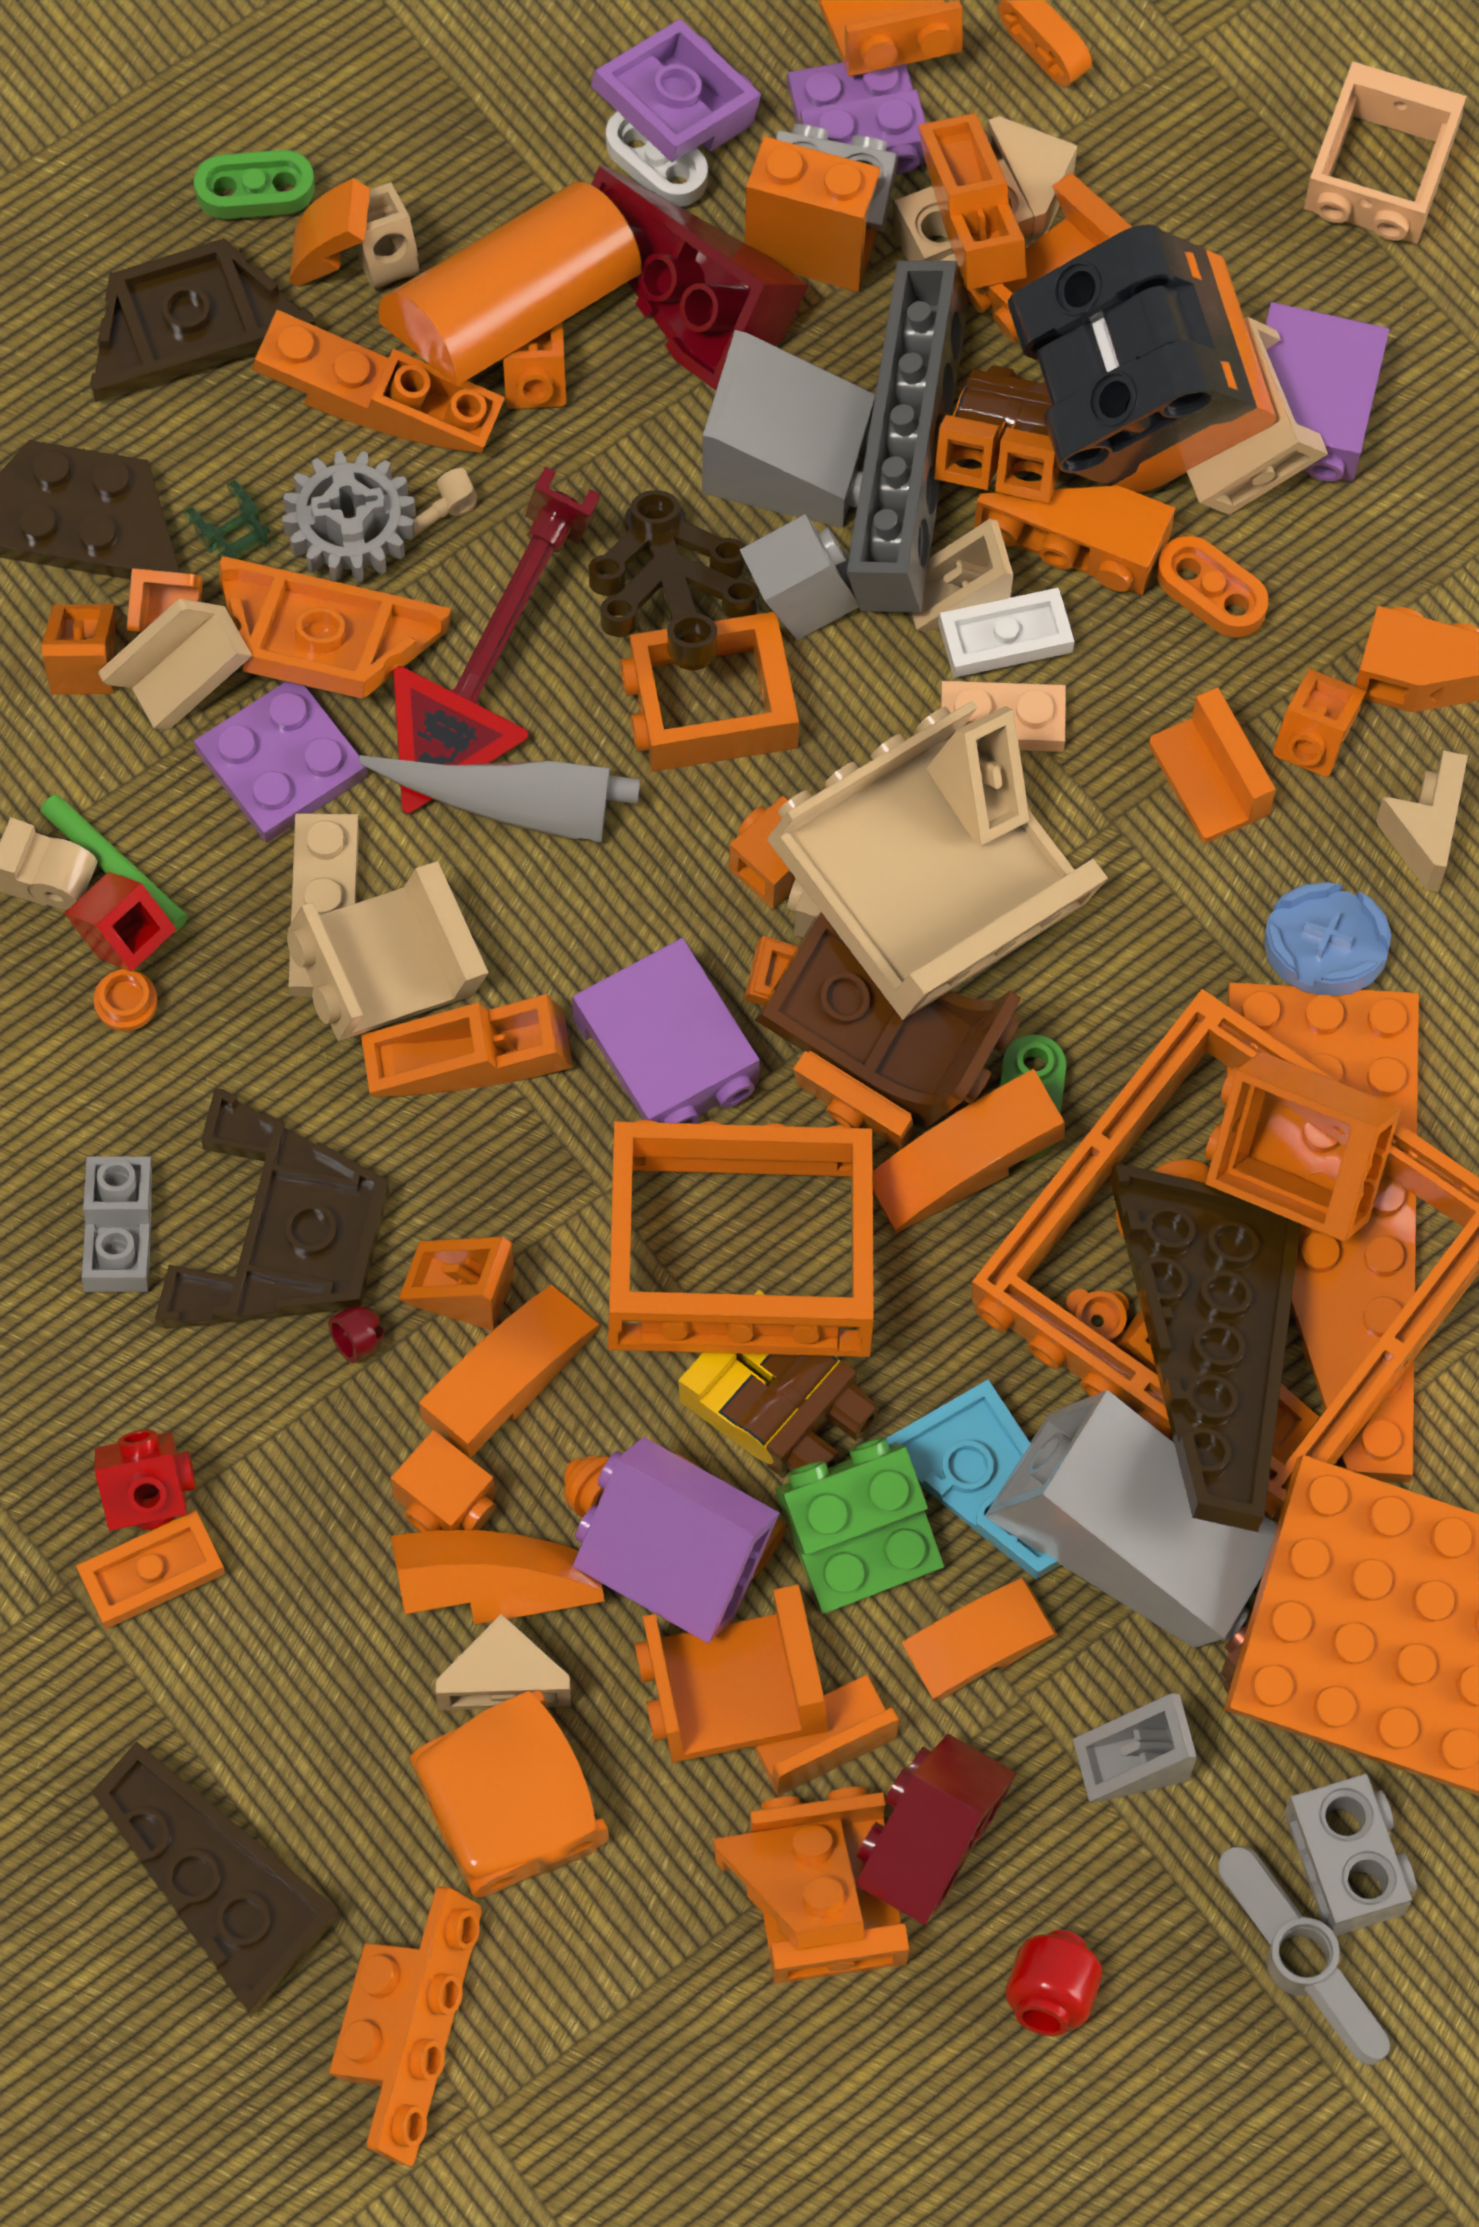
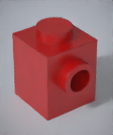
[64,872,177,972]

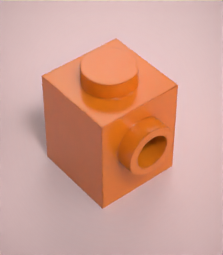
[729,795,796,910]
[390,1430,496,1532]

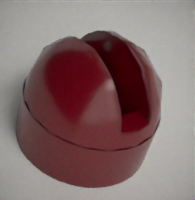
[328,1306,384,1363]

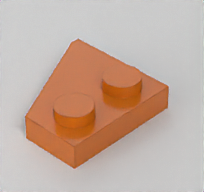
[713,1819,864,1950]

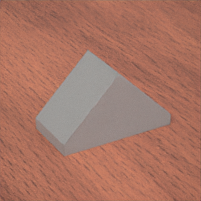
[1073,1693,1197,1802]

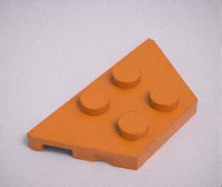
[219,556,451,699]

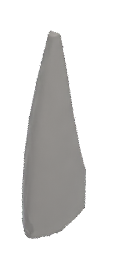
[359,755,641,843]

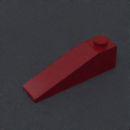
[591,166,808,390]

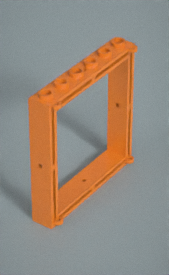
[972,989,1479,1523]

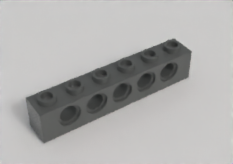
[847,261,969,612]

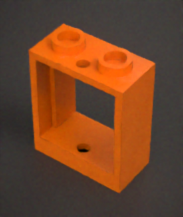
[620,612,799,772]
[1205,1051,1401,1242]

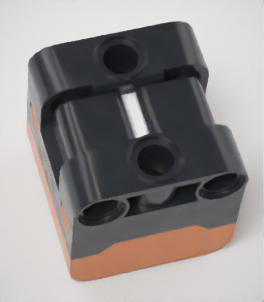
[1008,224,1276,493]

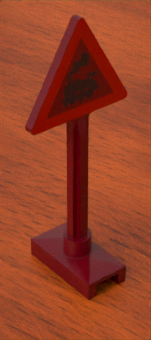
[393,466,601,815]

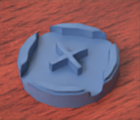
[1263,882,1391,996]

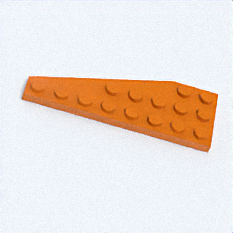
[1224,982,1419,1483]

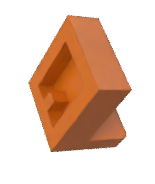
[503,322,566,409]
[1273,668,1366,777]

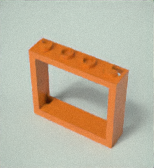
[608,1120,874,1357]

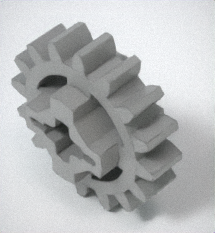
[282,451,416,582]

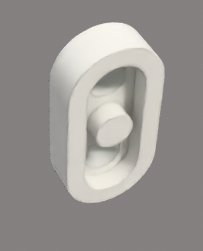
[606,111,708,207]

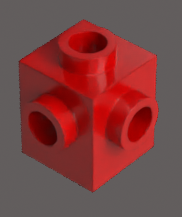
[94,1429,196,1531]

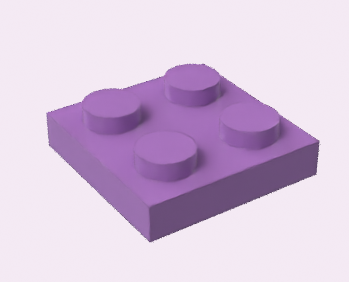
[194,681,368,843]

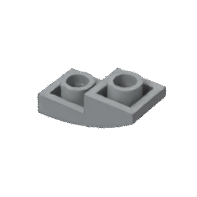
[82,1156,152,1292]

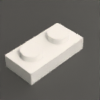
[938,588,1074,678]

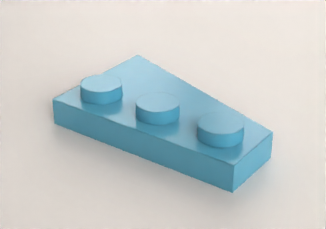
[886,1380,1061,1580]

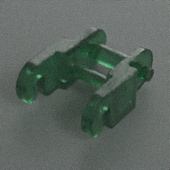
[184,480,271,560]

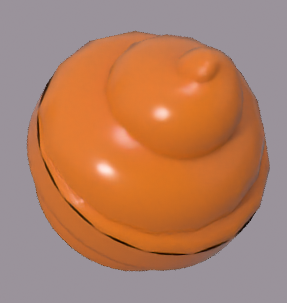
[564,1455,610,1517]

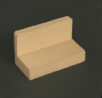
[98,599,252,730]

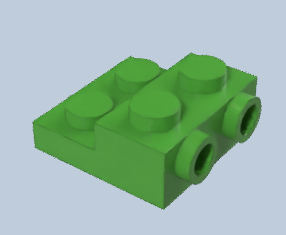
[774,1437,944,1614]

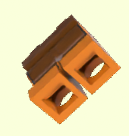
[934,365,1061,503]

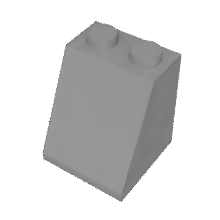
[702,330,875,528]

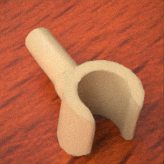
[408,468,477,541]

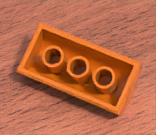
[378,182,642,386]

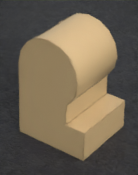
[355,183,420,289]
[0,817,97,910]

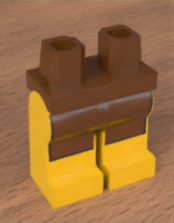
[678,1290,877,1479]

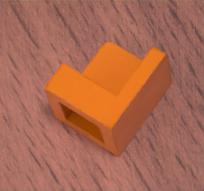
[127,568,203,633]

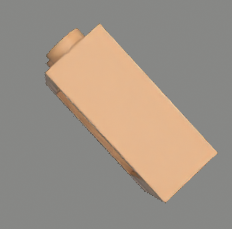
[1304,61,1466,244]

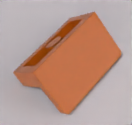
[1149,687,1276,843]
[752,1675,899,1796]

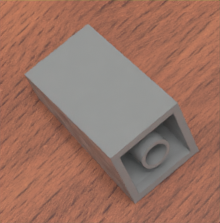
[985,1390,1277,1648]

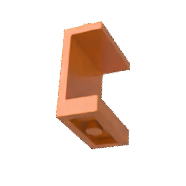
[817,0,962,77]
[745,136,881,292]
[963,172,1132,343]
[634,1584,829,1763]
[749,1786,909,1984]

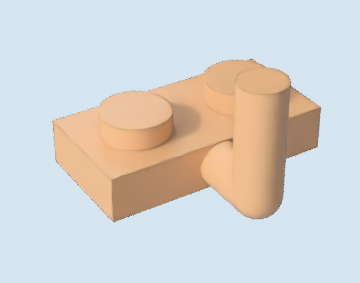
[941,681,1066,752]

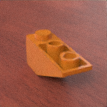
[974,485,1175,596]
[1355,605,1479,712]

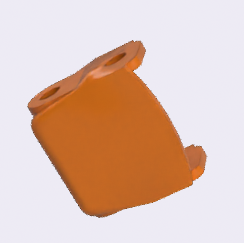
[409,1690,609,1898]

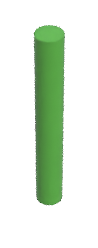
[40,794,188,933]

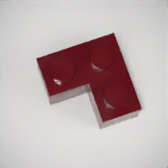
[855,1734,1017,1925]

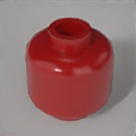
[1006,1930,1102,2036]

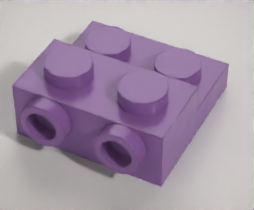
[591,19,761,162]
[787,62,926,174]

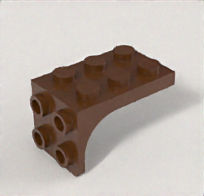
[755,912,1021,1129]

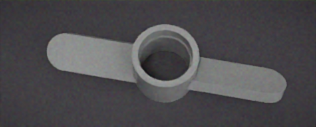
[1219,1846,1390,2065]

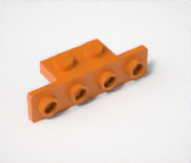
[329,1886,482,2166]

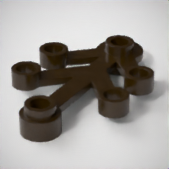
[589,490,759,671]

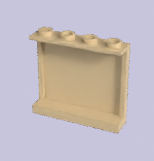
[767,700,1108,1020]

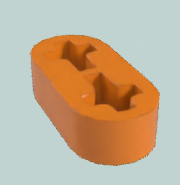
[998,0,1092,87]

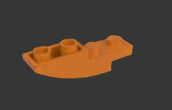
[251,310,505,453]

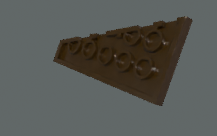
[1110,1163,1301,1532]

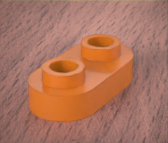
[1157,536,1269,638]

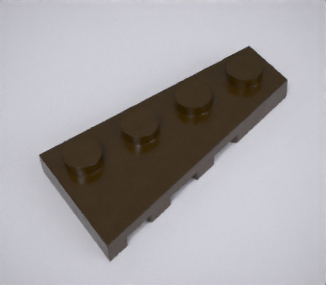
[92,1741,340,2018]

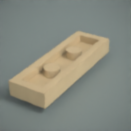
[288,813,359,997]

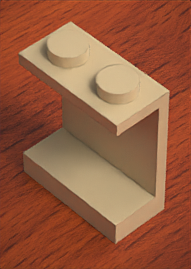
[1187,317,1328,515]
[287,861,489,1041]

